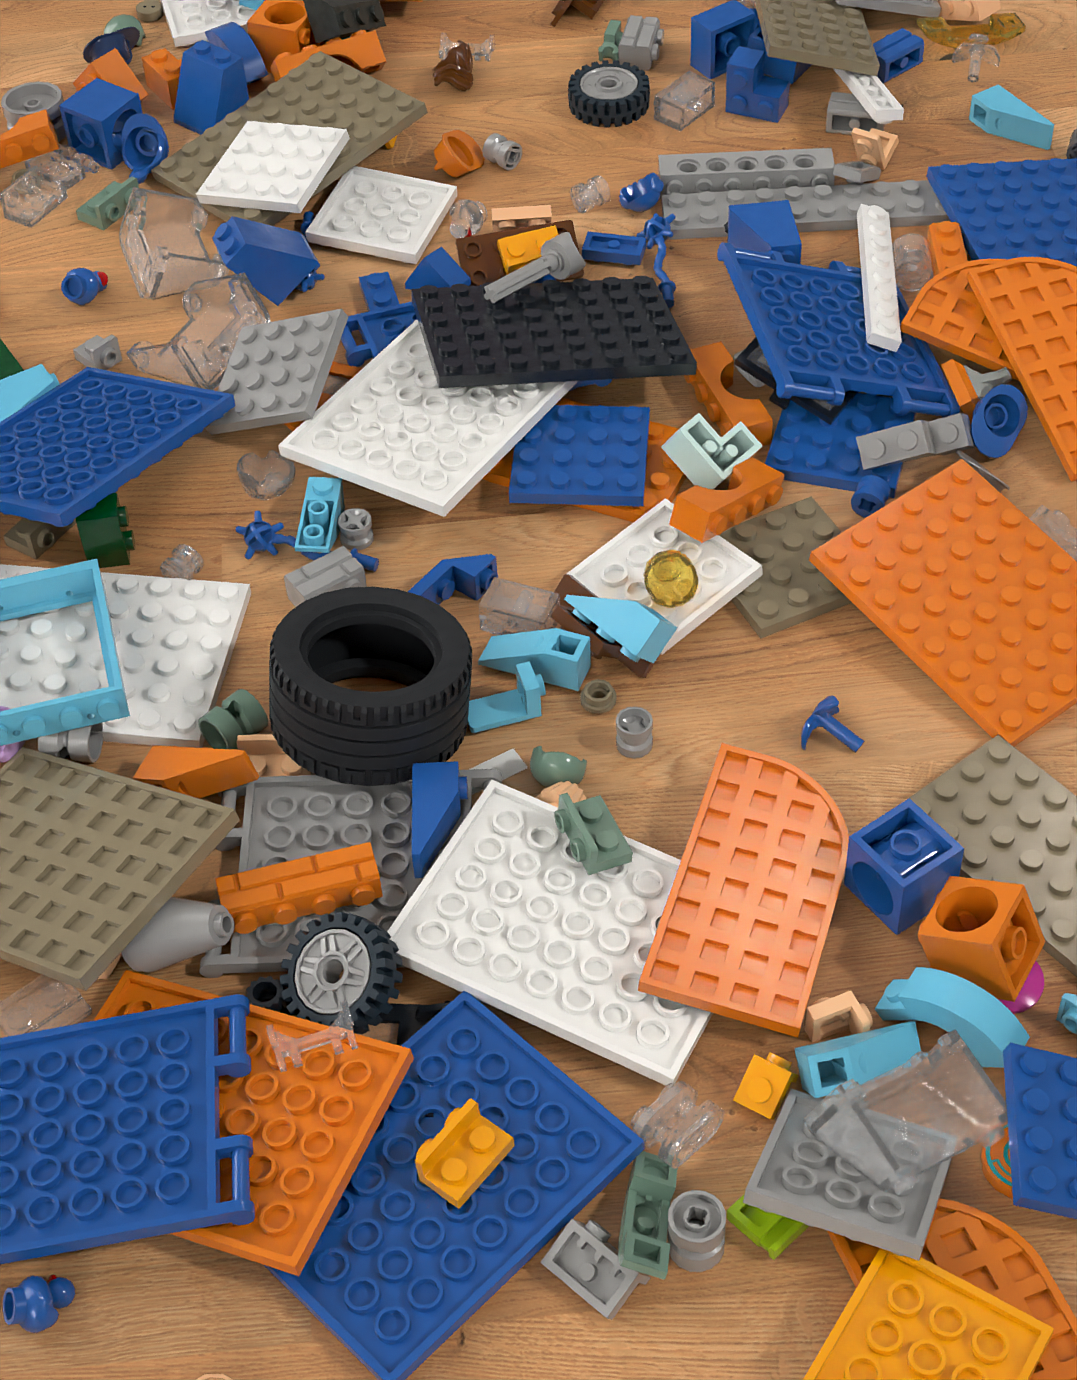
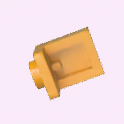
[733,1052,799,1120]

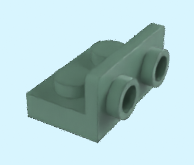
[76,176,142,230]
[554,793,633,875]

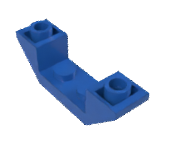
[408,554,498,605]

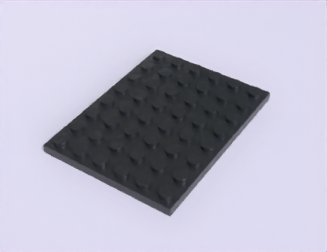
[411,276,697,388]

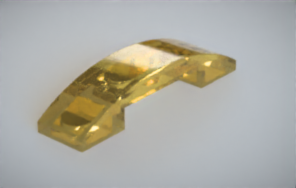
[916,13,1026,49]

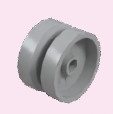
[1,81,66,142]

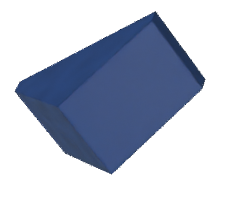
[405,247,471,290]

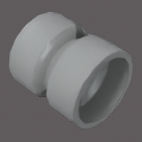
[38,723,103,763]
[668,1190,726,1272]

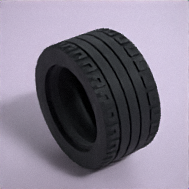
[269,586,473,786]

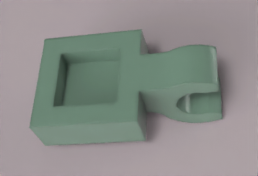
[598,20,623,61]

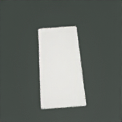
[469,749,528,795]

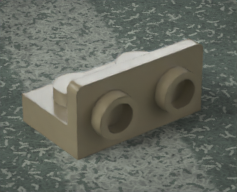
[4,518,76,560]

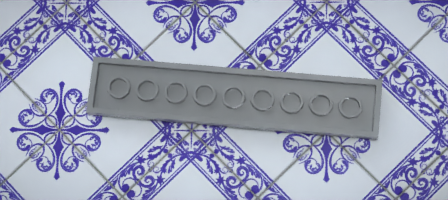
[661,180,951,240]

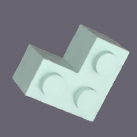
[661,413,762,489]

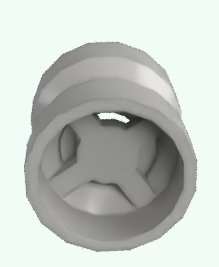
[482,133,522,170]
[616,706,653,759]

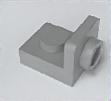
[73,335,122,370]

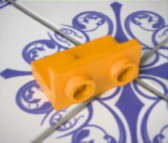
[497,225,558,275]
[415,1098,515,1209]

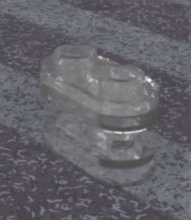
[630,1081,725,1169]

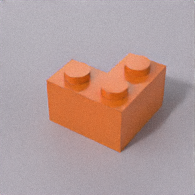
[73,48,149,102]
[141,48,182,110]

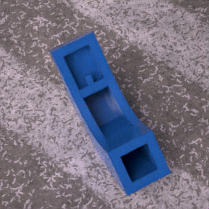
[205,22,269,85]

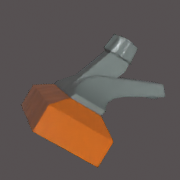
[941,359,1012,425]

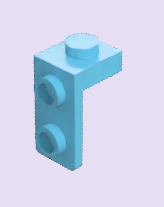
[468,661,546,733]

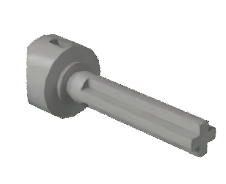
[484,232,586,303]

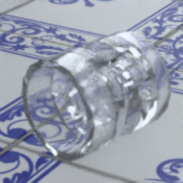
[892,233,933,292]

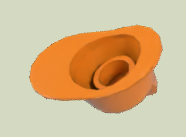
[434,130,485,178]

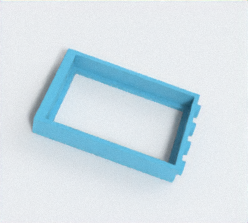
[0,559,130,746]

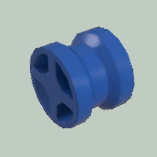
[851,475,891,518]

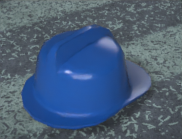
[971,384,1028,458]

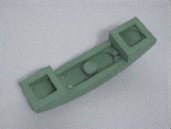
[618,1151,678,1280]

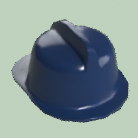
[83,27,140,65]

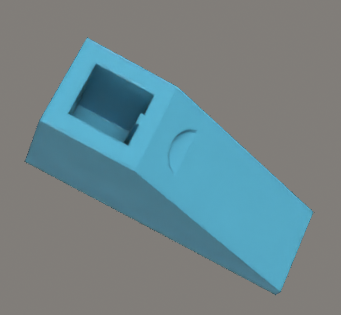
[969,84,1054,150]
[294,477,345,553]
[564,595,678,663]
[478,628,591,691]
[794,1021,923,1098]

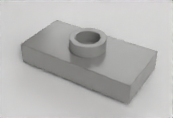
[833,160,882,185]

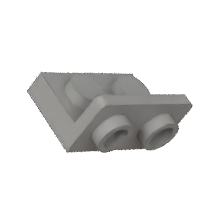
[540,1219,651,1320]

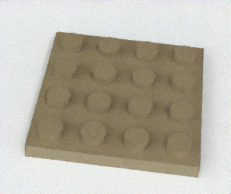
[719,496,852,639]

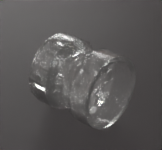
[570,175,611,214]

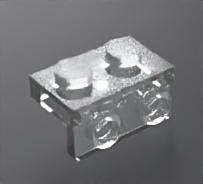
[0,165,68,228]

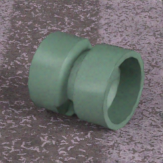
[198,689,268,749]

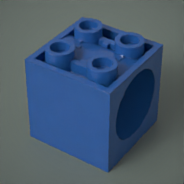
[59,78,143,170]
[844,798,964,935]

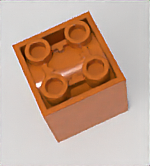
[246,0,326,73]
[917,876,1046,1002]

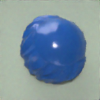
[619,172,664,212]

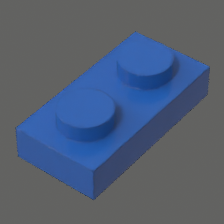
[582,231,646,265]
[359,272,399,312]

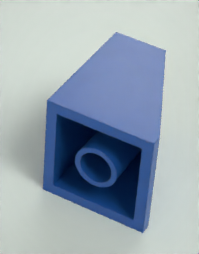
[174,40,249,135]
[727,200,802,264]
[212,216,319,306]

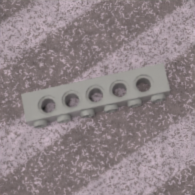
[658,148,835,200]

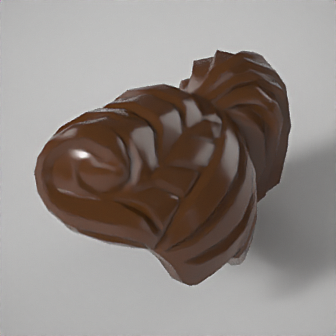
[433,40,474,91]

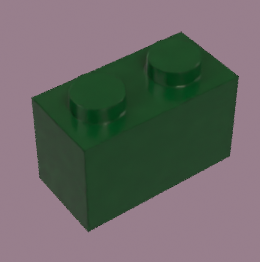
[76,493,135,568]

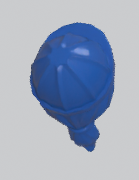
[121,113,169,184]

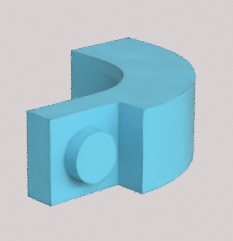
[875,967,1030,1068]

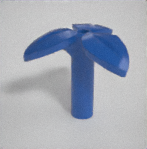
[801,695,865,753]

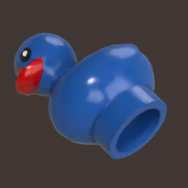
[61,268,108,305]
[3,1274,75,1333]

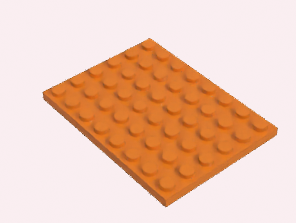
[809,459,1077,747]
[93,970,414,1276]

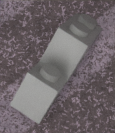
[856,413,976,470]

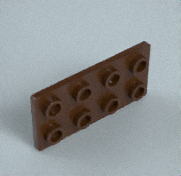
[455,220,584,286]

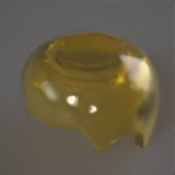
[643,549,698,608]

